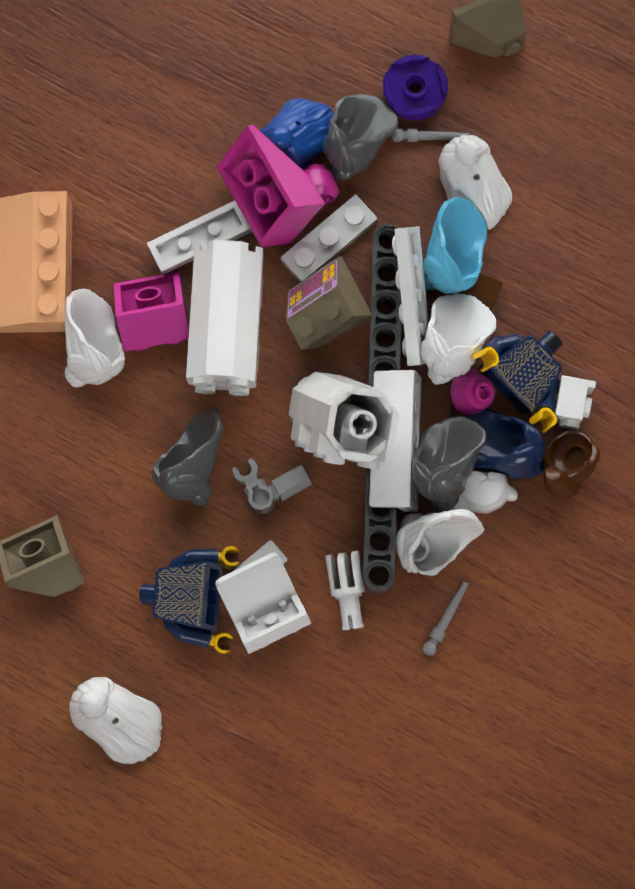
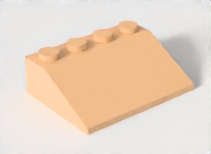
[0,191,72,333]

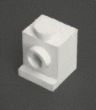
[554,375,596,430]

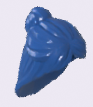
[260,98,334,169]

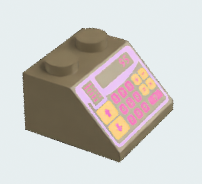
[286,256,372,350]

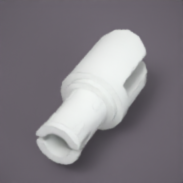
[325,550,365,630]

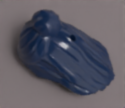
[465,409,545,480]

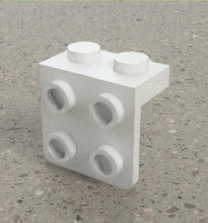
[215,553,312,654]

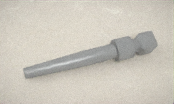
[391,129,470,142]
[423,581,469,656]

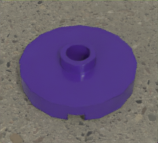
[383,55,448,120]

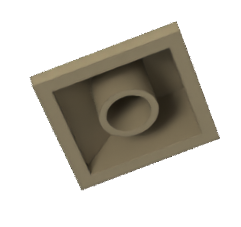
[449,0,527,58]
[0,515,86,597]

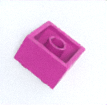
[114,271,189,351]

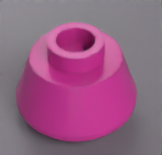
[304,164,339,204]
[450,369,495,415]

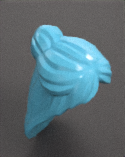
[423,197,487,294]

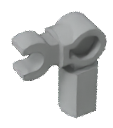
[232,458,312,514]

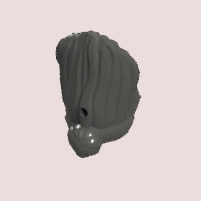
[322,94,398,181]
[152,407,223,507]
[412,416,486,512]

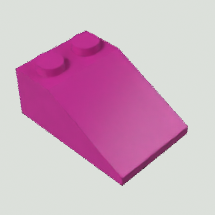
[216,125,325,248]

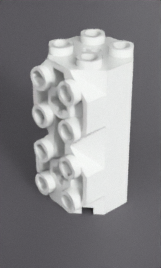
[186,240,264,396]
[288,371,399,469]

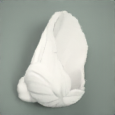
[438,135,512,230]
[64,288,125,388]
[420,293,496,385]
[396,509,485,576]
[69,677,162,764]

